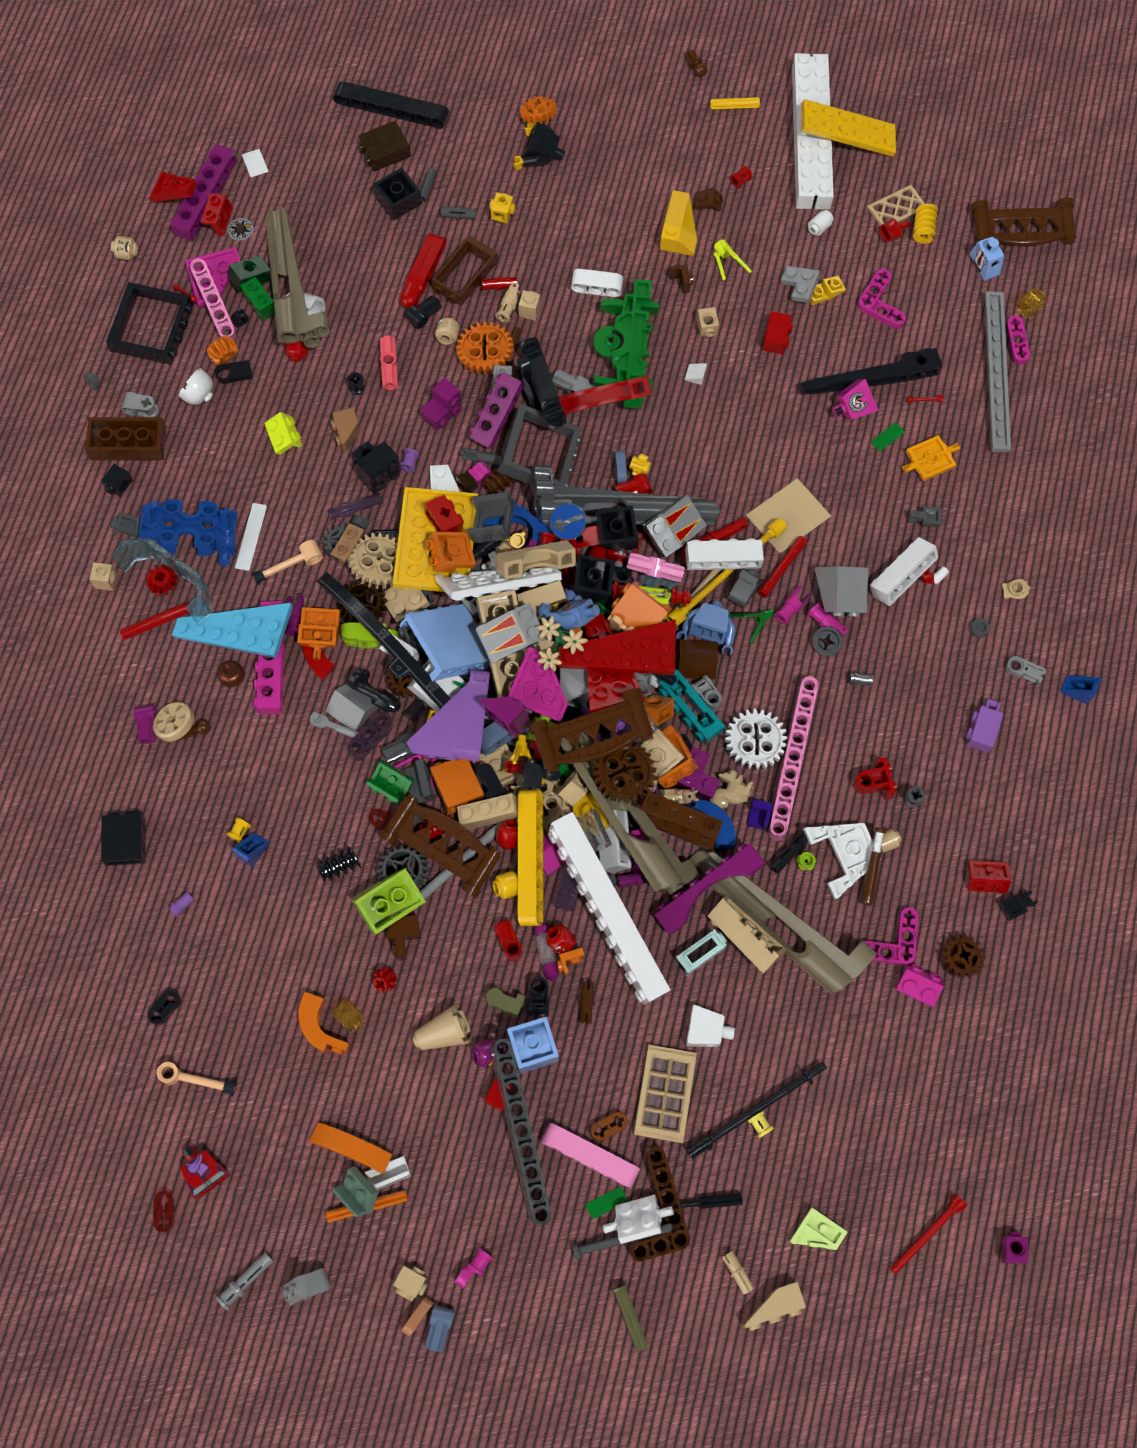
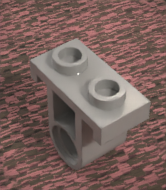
[283,1268,331,1306]

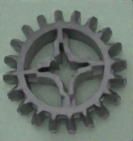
[376,844,430,891]

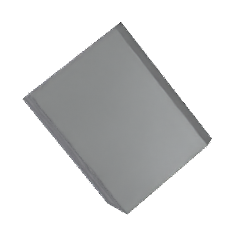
[325,684,377,731]

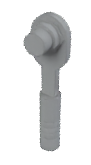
[309,712,361,740]

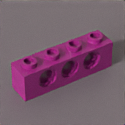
[470,372,525,448]

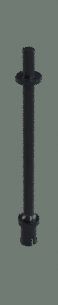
[685,1062,827,1160]

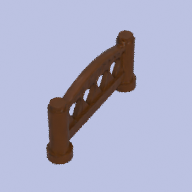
[971,197,1076,246]
[529,688,654,773]
[378,793,501,898]

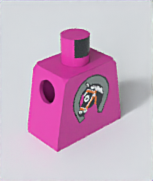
[832,379,879,419]

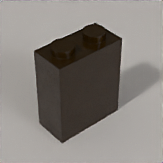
[357,120,411,172]

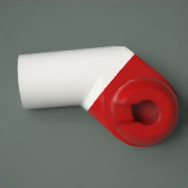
[921,567,949,584]

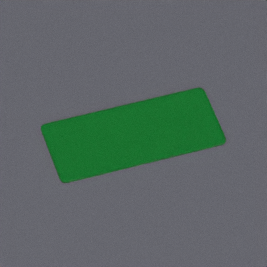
[871,423,905,451]
[585,1187,628,1219]

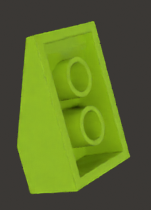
[351,868,426,935]

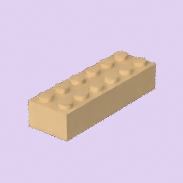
[476,590,528,698]

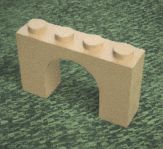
[517,580,566,659]

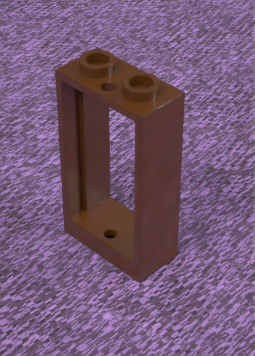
[432,235,498,306]

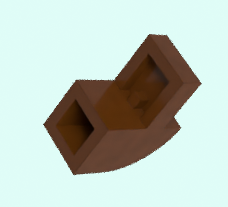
[387,915,421,961]

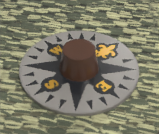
[227,218,254,241]

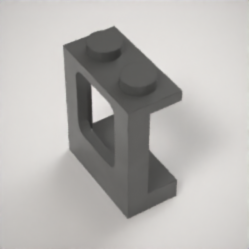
[467,492,514,543]

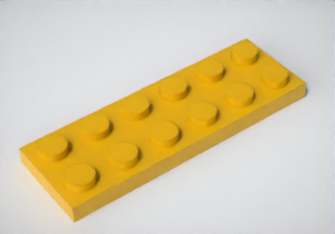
[801,99,896,157]

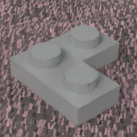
[781,266,821,303]

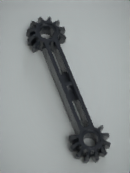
[521,337,567,429]

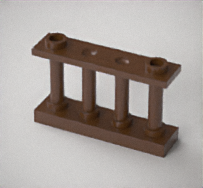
[641,791,723,851]

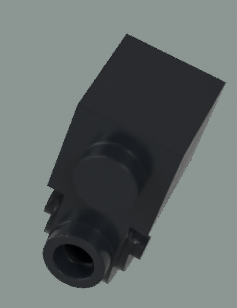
[517,759,560,788]

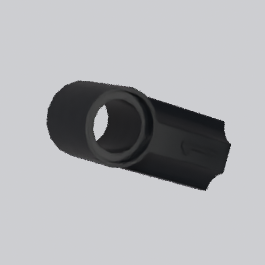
[405,295,442,329]

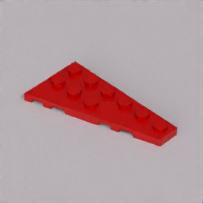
[585,614,645,714]
[558,620,676,675]

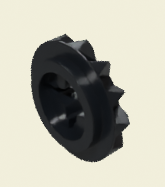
[812,626,843,656]

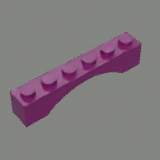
[655,843,767,935]

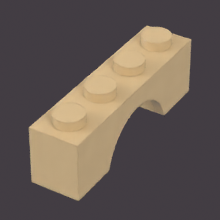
[496,540,576,580]

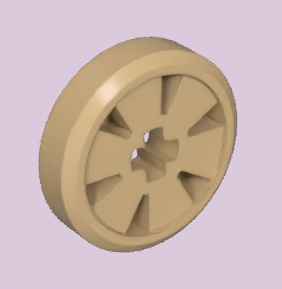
[153,702,194,742]

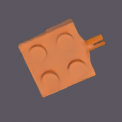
[297,607,341,660]

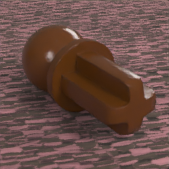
[685,49,708,77]
[178,720,211,740]

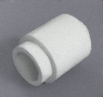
[808,210,834,236]

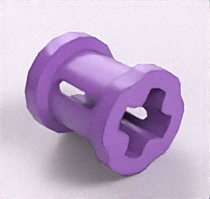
[400,448,419,472]

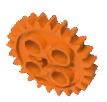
[456,321,514,375]

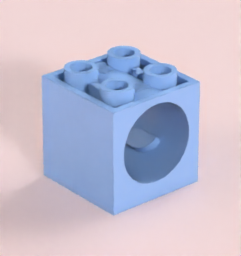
[507,1017,559,1074]

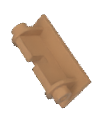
[330,524,365,564]

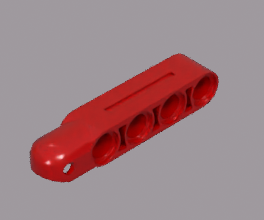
[400,233,447,309]

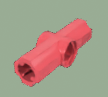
[380,335,398,390]

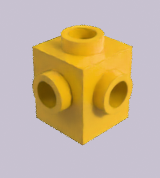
[490,192,516,224]

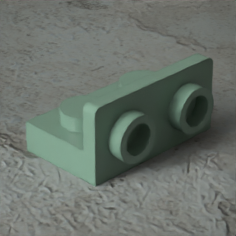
[333,1166,378,1217]

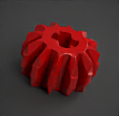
[146,564,178,597]

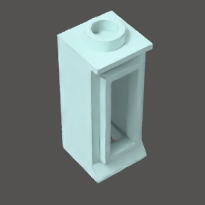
[675,929,727,977]

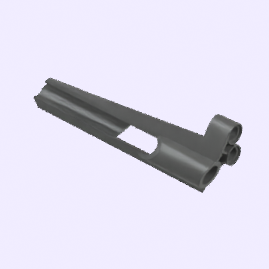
[532,465,720,526]

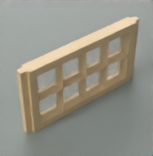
[634,1045,697,1144]

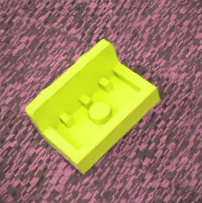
[264,412,302,455]

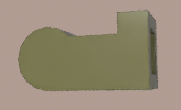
[486,988,526,1018]

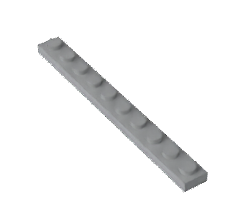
[984,291,1011,452]

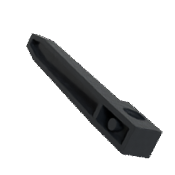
[799,348,942,395]

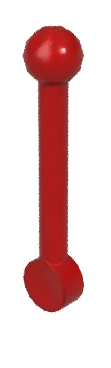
[173,284,197,303]
[906,395,944,403]

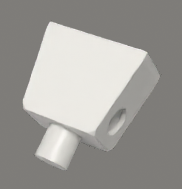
[686,1005,735,1047]

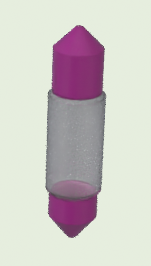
[534,922,559,982]

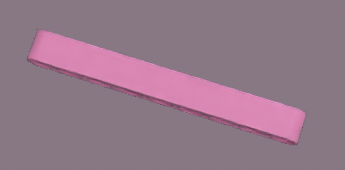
[768,676,818,841]

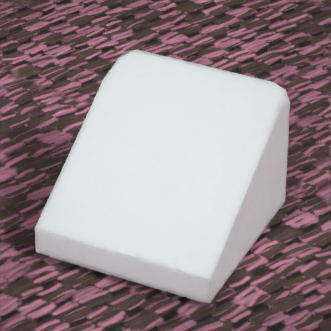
[684,363,707,385]

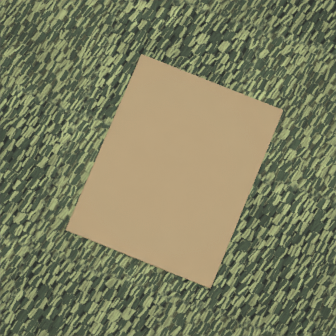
[746,478,831,553]

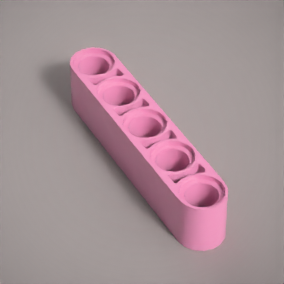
[190,258,236,341]
[540,1123,640,1188]

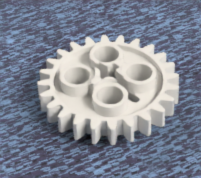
[725,709,788,771]

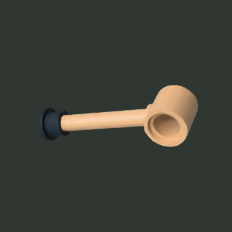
[252,540,323,585]
[157,1062,237,1097]

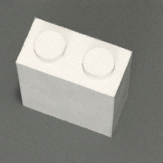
[407,659,467,711]

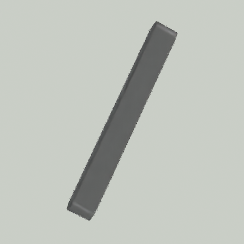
[490,1039,551,1225]

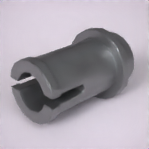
[848,671,874,687]

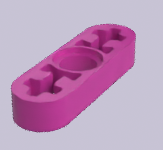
[1005,316,1030,365]

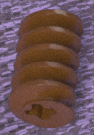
[481,469,517,495]

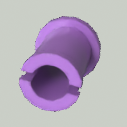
[168,891,195,916]

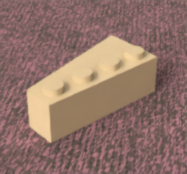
[708,896,787,974]

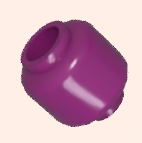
[472,1039,504,1068]

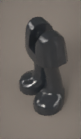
[347,668,401,713]

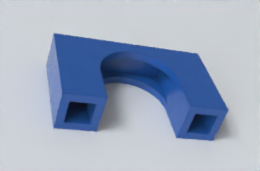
[484,498,560,571]

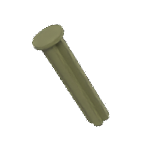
[611,1284,648,1351]

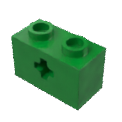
[240,277,275,322]

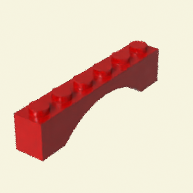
[540,374,652,415]

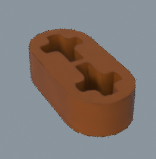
[591,1112,627,1142]

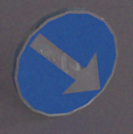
[549,503,587,541]

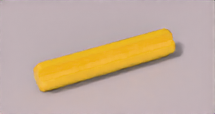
[710,97,760,110]

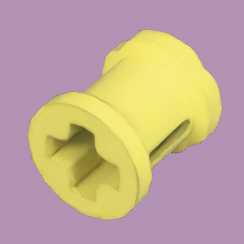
[748,1111,774,1139]

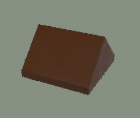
[678,640,718,680]

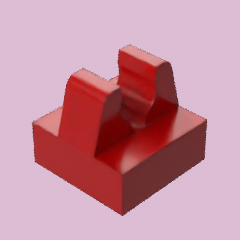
[530,740,541,761]

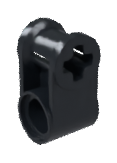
[529,977,549,1017]

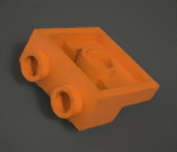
[426,532,476,572]

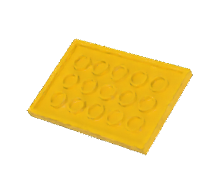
[393,487,478,592]

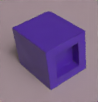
[747,799,773,831]

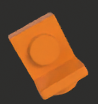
[556,948,585,976]

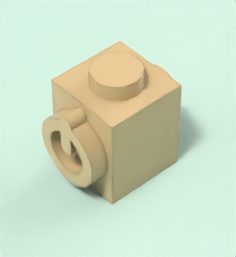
[393,1266,428,1302]

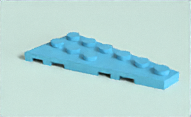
[172,603,293,658]

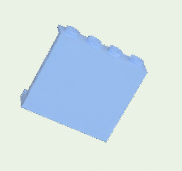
[399,604,490,681]

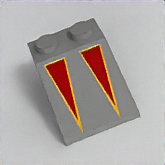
[641,495,707,557]
[475,602,546,664]

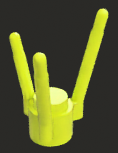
[713,239,752,280]

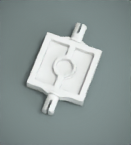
[603,1195,674,1244]

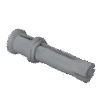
[215,1252,274,1311]

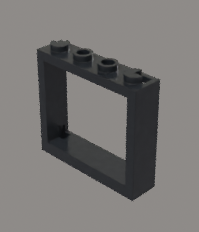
[106,282,193,365]

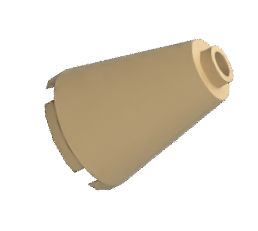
[413,1004,472,1050]

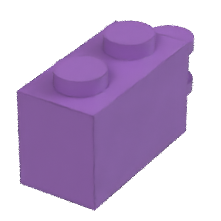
[966,698,1004,753]

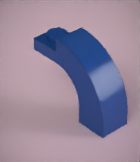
[682,799,736,849]

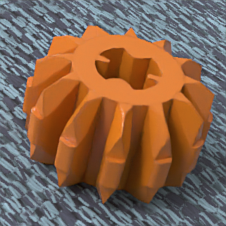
[206,336,239,365]

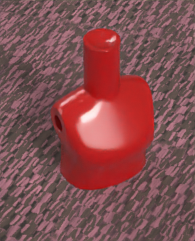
[879,218,910,242]

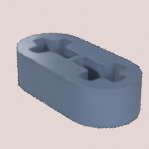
[615,450,627,484]

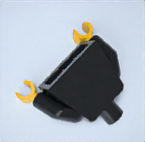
[513,122,565,170]

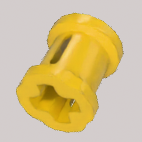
[226,818,251,843]

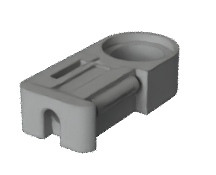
[1006,656,1046,686]

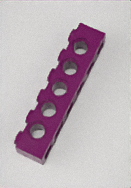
[170,144,237,242]

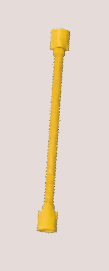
[666,518,787,628]

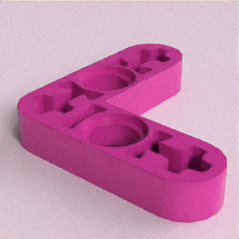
[858,269,906,329]
[864,907,918,966]

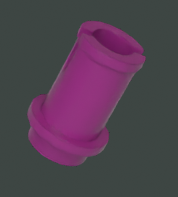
[618,871,643,888]

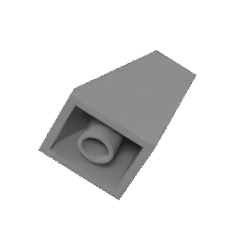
[815,566,868,617]

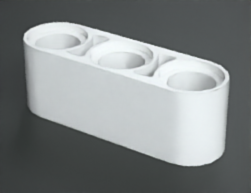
[571,269,623,297]

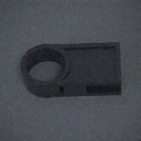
[215,360,253,384]

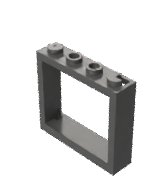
[497,403,581,486]

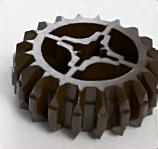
[337,579,388,623]

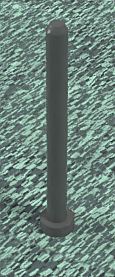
[572,1223,673,1260]

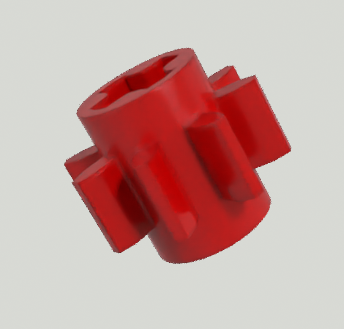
[372,966,398,993]

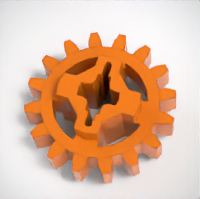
[520,96,557,125]

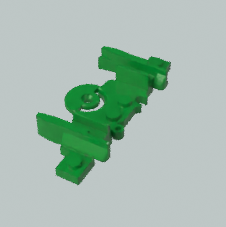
[594,279,659,409]

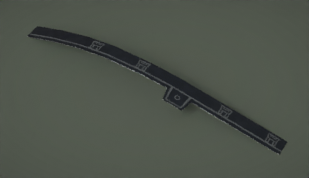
[317,572,451,709]

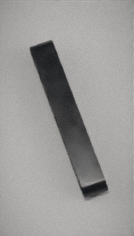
[333,81,449,129]

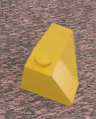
[660,190,697,256]

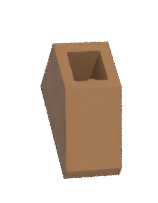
[331,407,360,453]

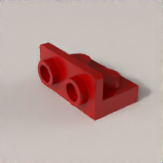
[201,193,233,236]
[968,860,1011,893]

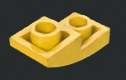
[810,276,846,305]

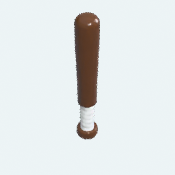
[861,827,887,906]

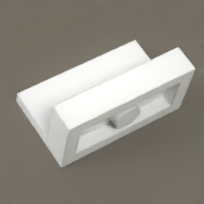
[365,1156,411,1191]

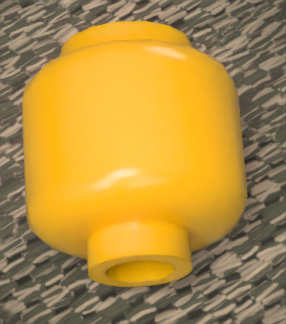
[493,871,518,899]

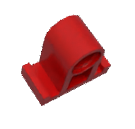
[853,757,897,800]

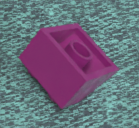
[480,696,531,738]

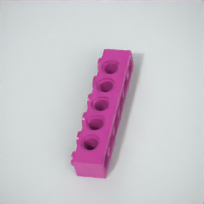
[254,601,285,715]

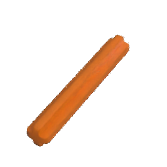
[326,1190,408,1223]

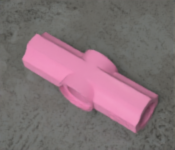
[626,553,685,582]

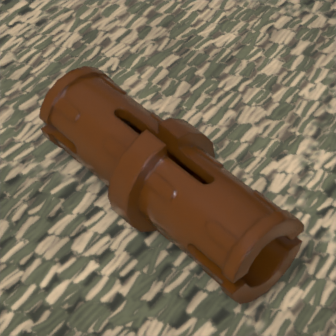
[579,981,595,1024]

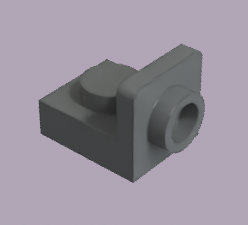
[110,512,141,538]

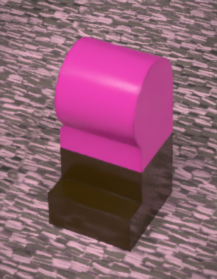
[456,461,492,493]

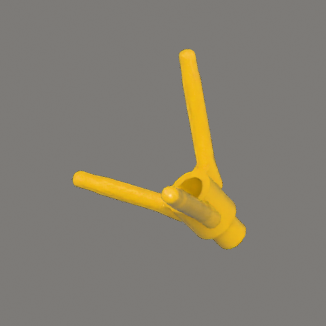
[502,735,544,784]

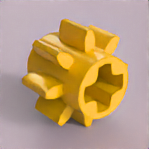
[629,454,651,476]

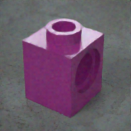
[1001,1232,1028,1264]

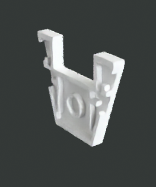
[803,823,874,900]

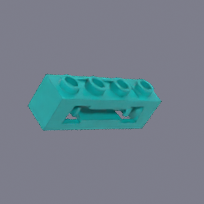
[658,669,725,745]

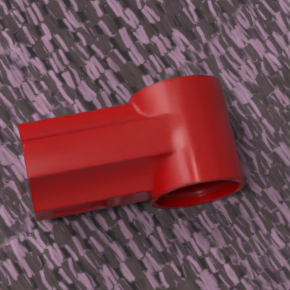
[614,473,653,494]
[494,920,523,962]

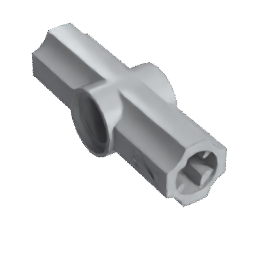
[552,370,601,407]

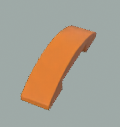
[309,1122,393,1175]

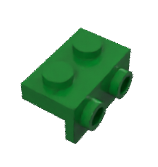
[366,760,414,803]

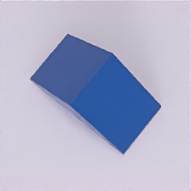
[1060,675,1102,704]
[232,832,270,868]

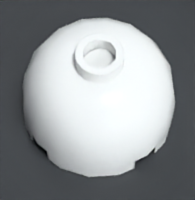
[178,368,213,405]

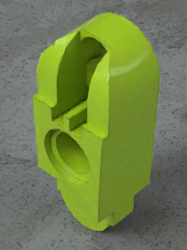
[340,623,398,648]

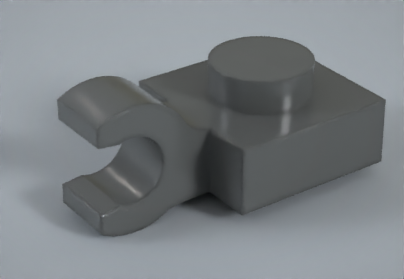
[908,506,942,527]

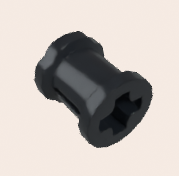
[347,372,365,395]

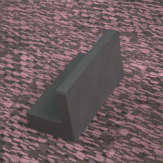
[405,759,435,804]

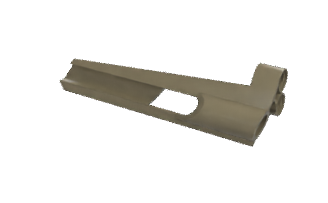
[265,208,330,348]
[561,731,701,895]
[690,849,878,993]

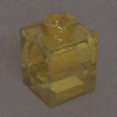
[1016,286,1048,319]
[331,999,364,1033]

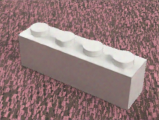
[870,537,938,606]
[685,538,764,570]

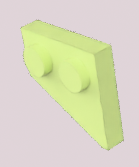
[790,1207,847,1250]

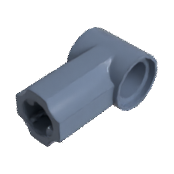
[425,1305,455,1353]

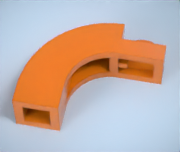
[298,992,351,1055]

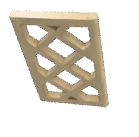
[867,185,925,225]

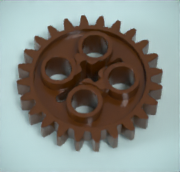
[592,743,657,804]

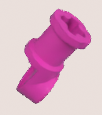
[454,1248,494,1289]

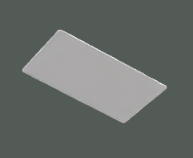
[242,149,268,177]

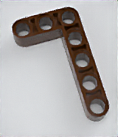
[630,1146,690,1262]

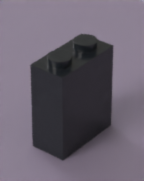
[101,811,146,866]

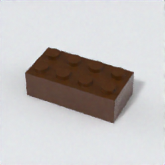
[85,417,166,460]

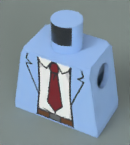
[969,237,1004,281]

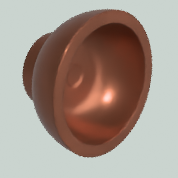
[217,661,245,687]

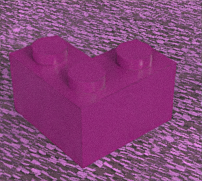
[420,377,462,431]
[675,747,720,800]

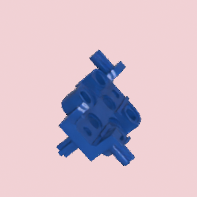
[139,499,238,567]

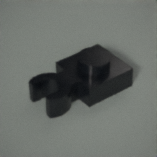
[1000,891,1038,921]

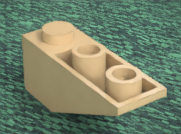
[742,1282,806,1331]

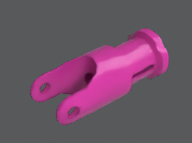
[774,585,811,625]
[807,603,848,639]

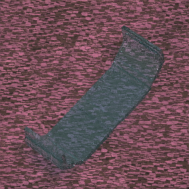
[112,538,212,625]

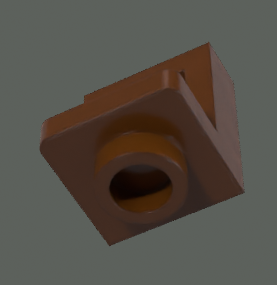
[695,187,723,212]
[669,265,693,293]

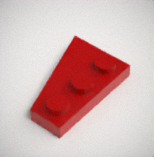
[149,171,197,202]

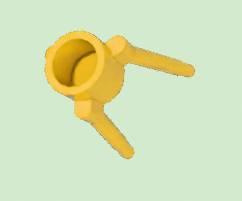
[500,529,525,550]

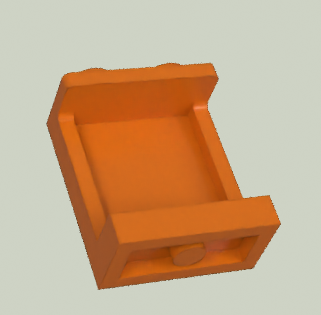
[610,581,672,629]
[640,725,699,789]
[430,759,484,815]

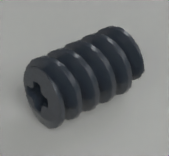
[317,846,361,884]

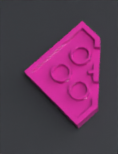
[185,247,240,308]
[508,647,568,723]

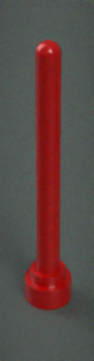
[891,1194,967,1274]

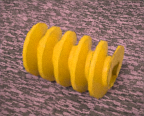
[913,204,938,244]

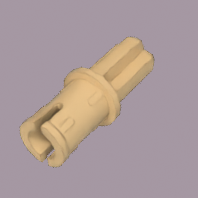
[722,1251,754,1294]

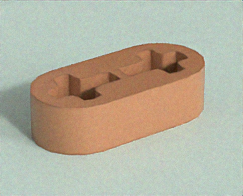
[401,1297,434,1338]

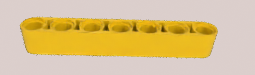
[518,789,543,926]

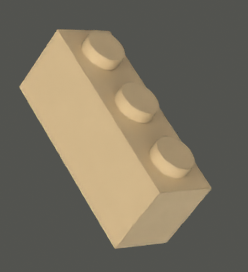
[457,793,518,830]

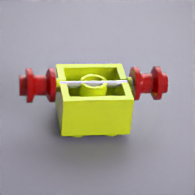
[611,580,691,621]

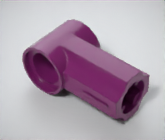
[134,704,157,744]

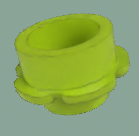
[797,852,816,870]

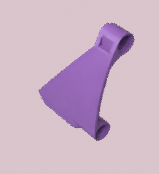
[406,669,490,762]

